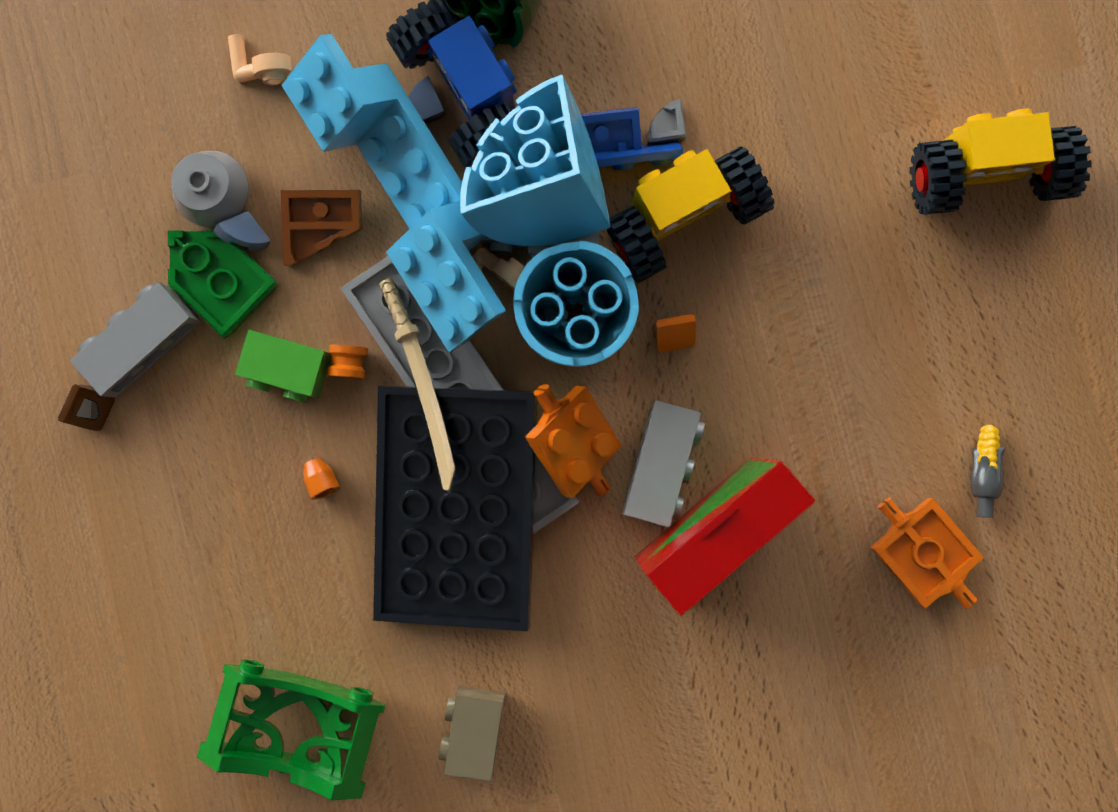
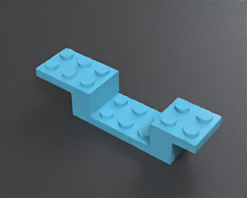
[281,34,506,352]

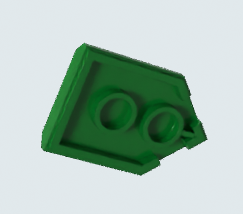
[167,230,278,339]

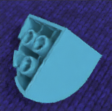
[460,74,611,246]

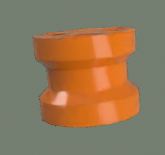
[326,344,368,379]

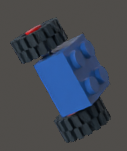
[386,0,517,169]

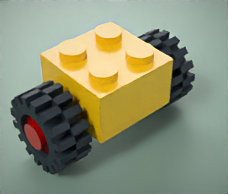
[910,108,1092,215]
[607,146,775,283]

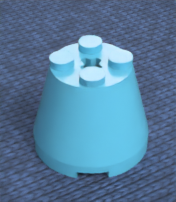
[513,241,639,367]

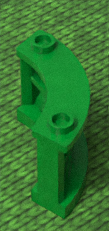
[197,659,385,801]

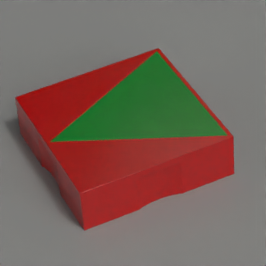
[634,457,816,616]

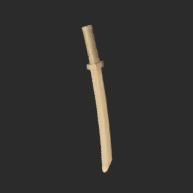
[379,278,456,491]

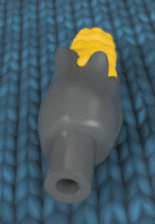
[970,425,1005,518]

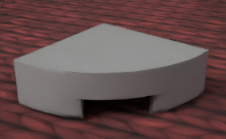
[647,99,687,145]

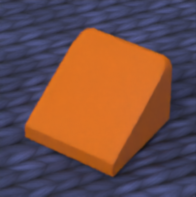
[653,314,696,353]

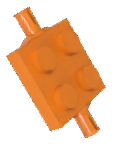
[525,384,621,498]
[870,497,984,609]

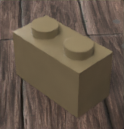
[439,686,505,781]

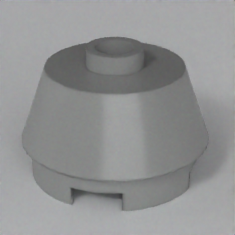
[171,150,249,227]

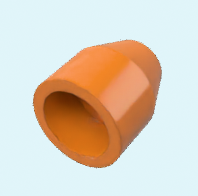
[303,458,341,500]

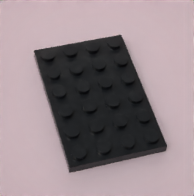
[373,386,537,631]

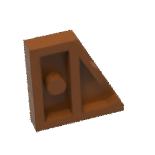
[281,190,362,266]

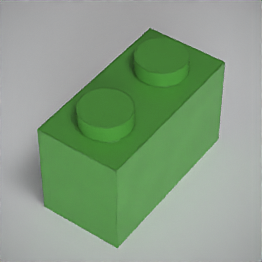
[235,329,332,403]

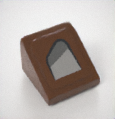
[58,384,115,431]

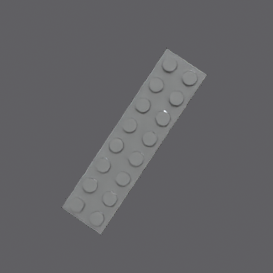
[340,256,580,534]

